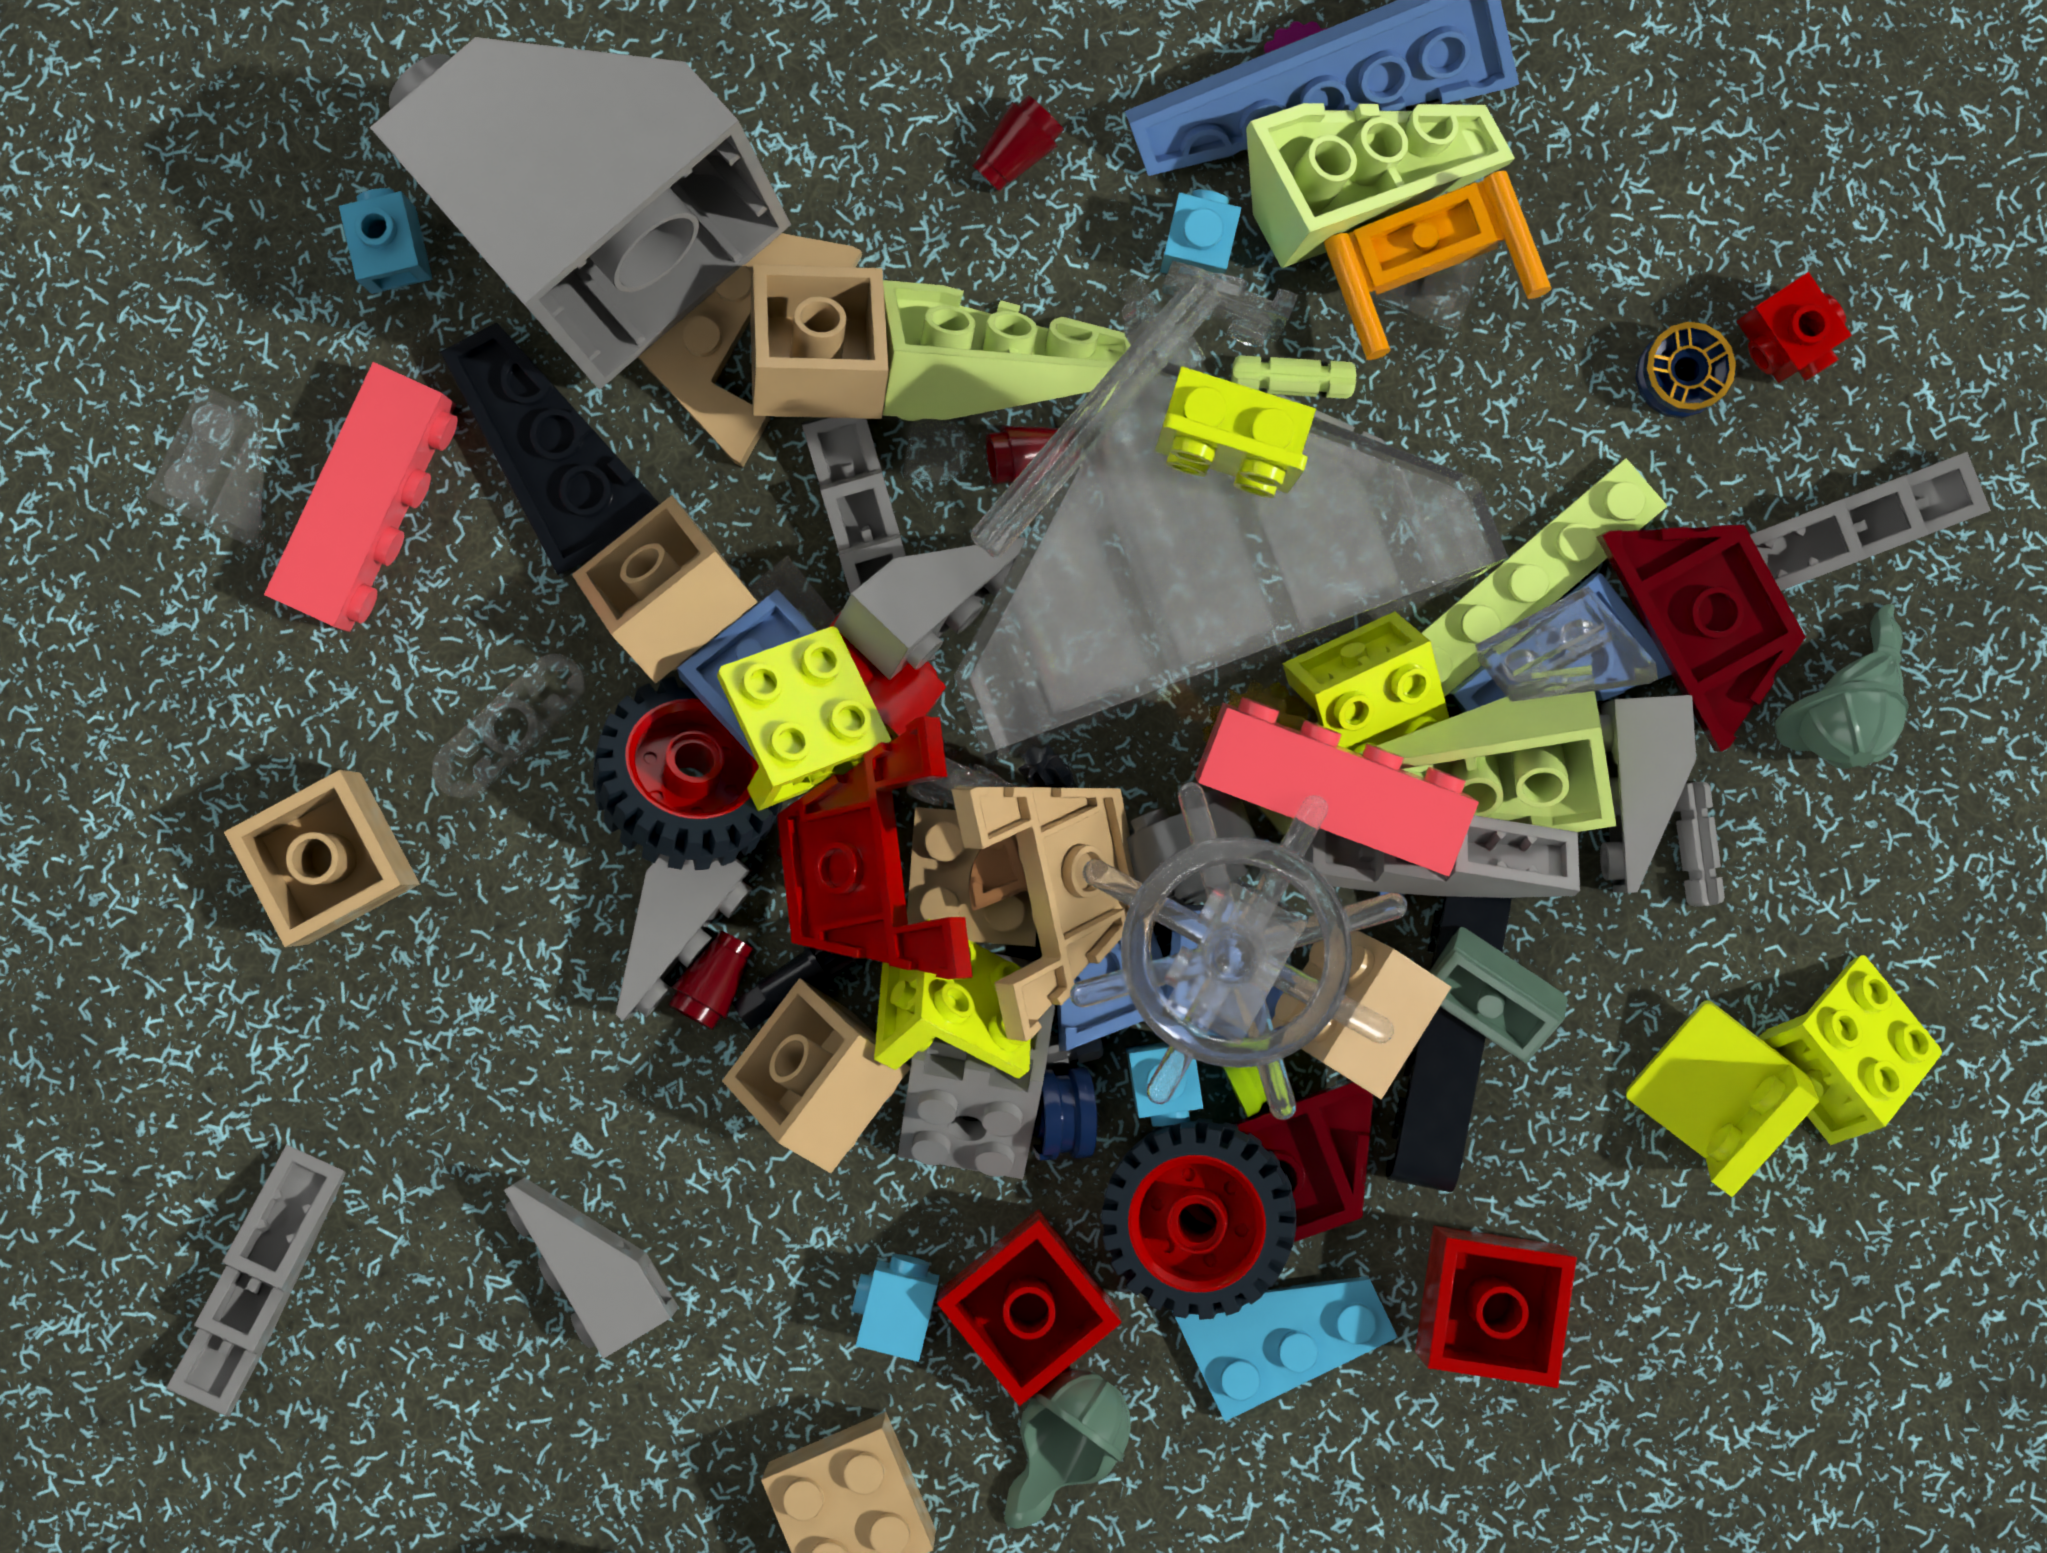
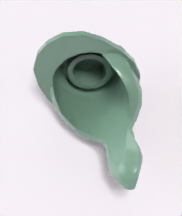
[1775,604,1909,769]
[1004,1370,1131,1529]

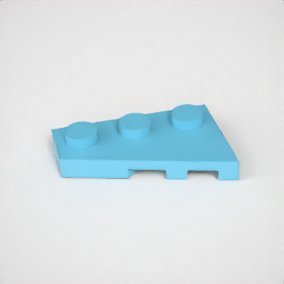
[1172,1276,1398,1421]

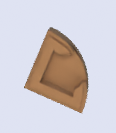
[969,835,1028,911]

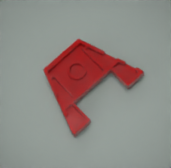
[777,716,973,980]

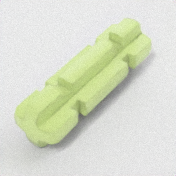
[1231,355,1356,399]

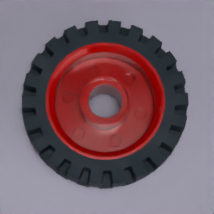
[593,676,783,870]
[1101,1118,1296,1320]

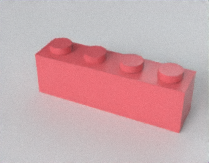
[264,362,458,632]
[1195,697,1479,877]

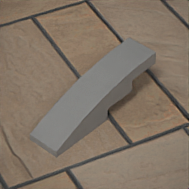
[802,418,936,661]
[1750,452,1991,591]
[1305,815,1580,898]
[166,1144,346,1417]

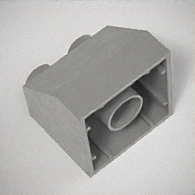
[370,37,791,390]

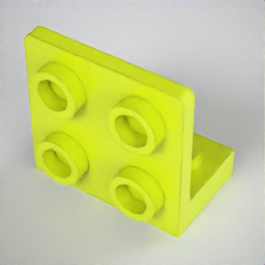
[1155,366,1316,498]
[1282,611,1449,753]
[717,626,892,811]
[874,919,1031,1078]
[1758,955,1942,1145]
[1626,1000,1820,1197]

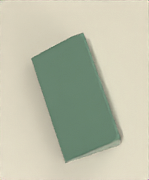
[1429,927,1568,1063]

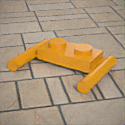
[1324,170,1552,360]

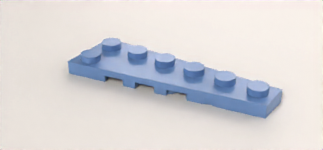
[1125,0,1519,176]

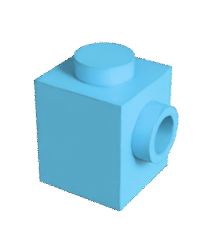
[339,188,432,294]
[1160,189,1242,287]
[1126,1039,1203,1126]
[851,1254,940,1362]

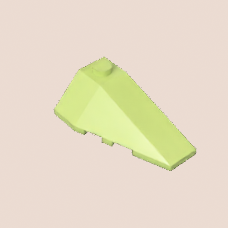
[1246,103,1515,268]
[882,280,1146,421]
[1359,678,1617,832]

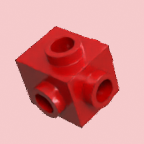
[1736,272,1852,384]

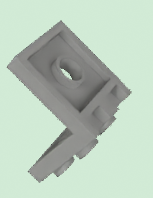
[898,954,1055,1179]

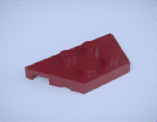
[1596,524,1806,752]
[1184,1080,1373,1242]

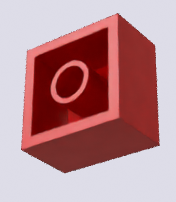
[937,1209,1122,1407]
[1415,1225,1577,1388]

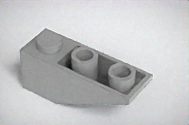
[834,537,1031,680]
[1599,695,1696,893]
[616,854,754,1021]
[504,1177,679,1359]

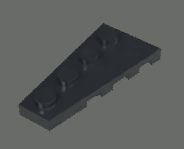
[440,322,660,579]

